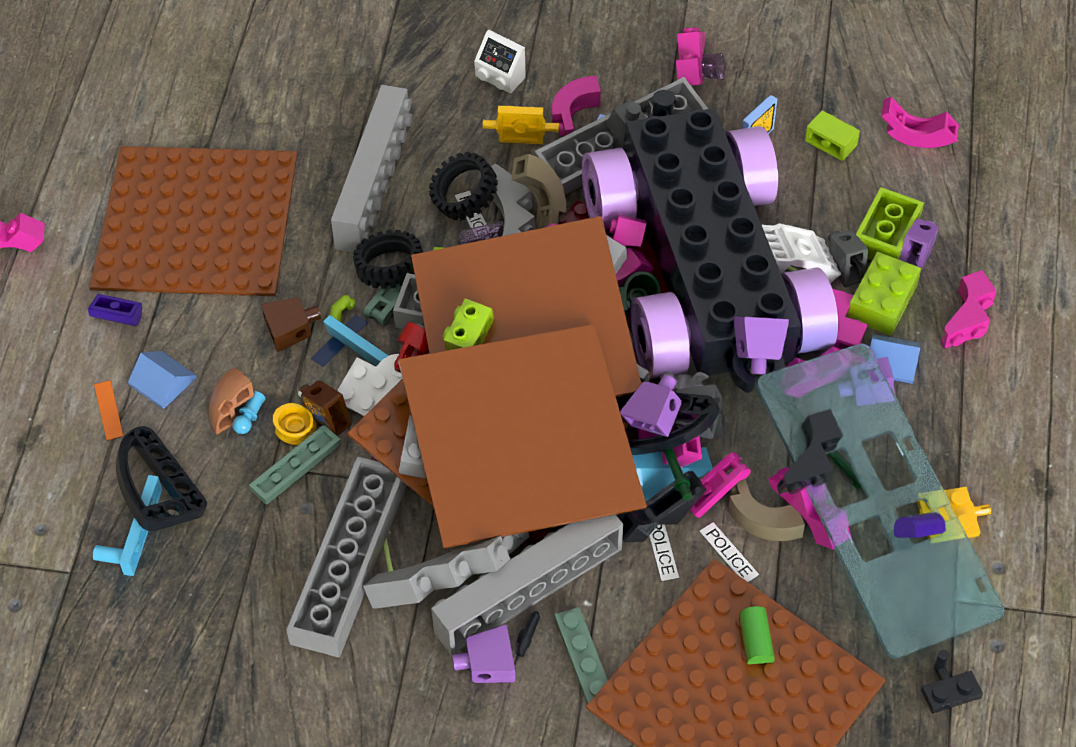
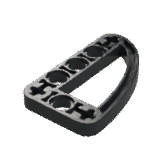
[616,392,720,455]
[116,426,207,531]

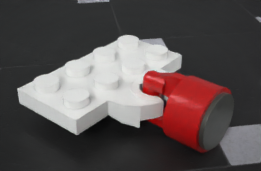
[337,321,429,416]

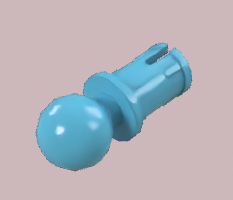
[232,391,266,435]

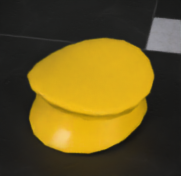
[273,403,317,445]

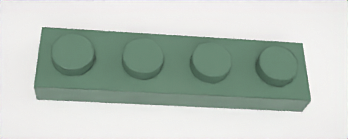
[249,425,341,505]
[554,607,608,704]

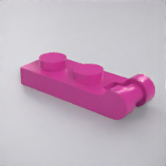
[690,452,750,518]

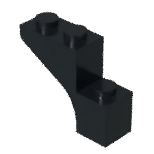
[777,409,843,494]
[617,471,707,542]

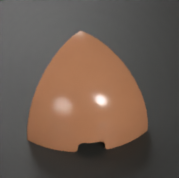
[208,368,254,435]

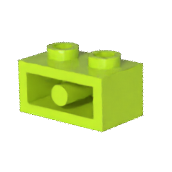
[805,110,860,162]
[443,298,494,351]

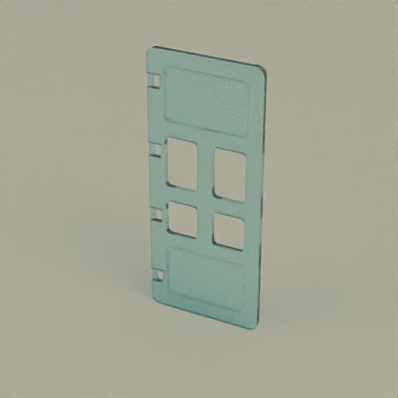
[756,344,1004,659]

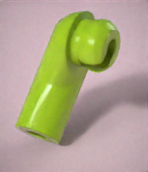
[330,295,356,322]

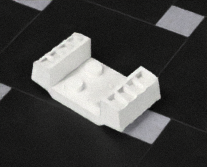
[762,223,841,283]

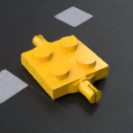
[483,106,559,144]
[916,487,991,544]

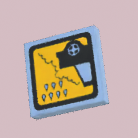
[742,95,777,134]

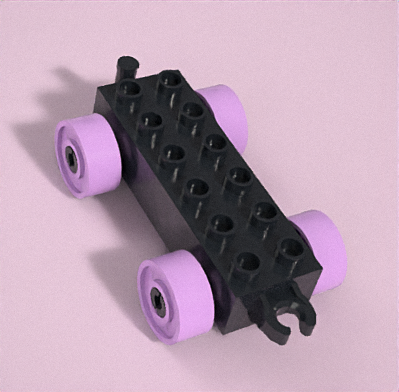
[582,90,838,393]

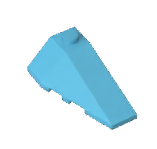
[632,447,713,501]

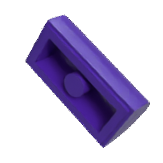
[88,293,142,326]
[894,512,946,538]

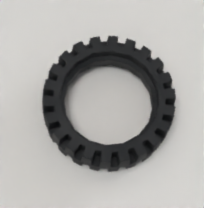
[429,152,498,221]
[353,230,423,289]

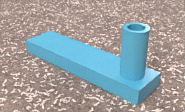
[323,315,388,367]
[93,475,162,576]

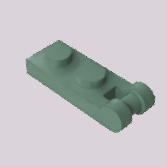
[364,283,402,326]

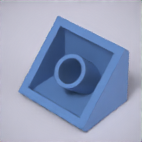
[867,334,920,384]
[128,351,197,409]

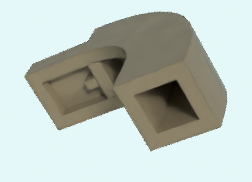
[512,154,566,229]
[728,479,805,541]

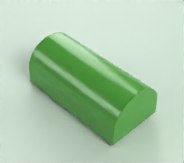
[739,606,775,665]

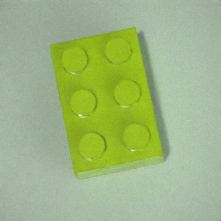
[856,187,924,260]
[847,252,921,336]

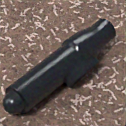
[516,611,540,657]

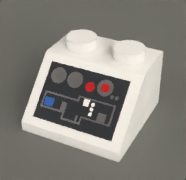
[474,30,526,94]

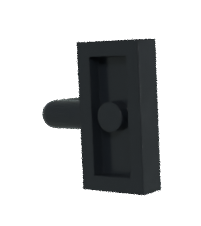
[921,650,983,714]

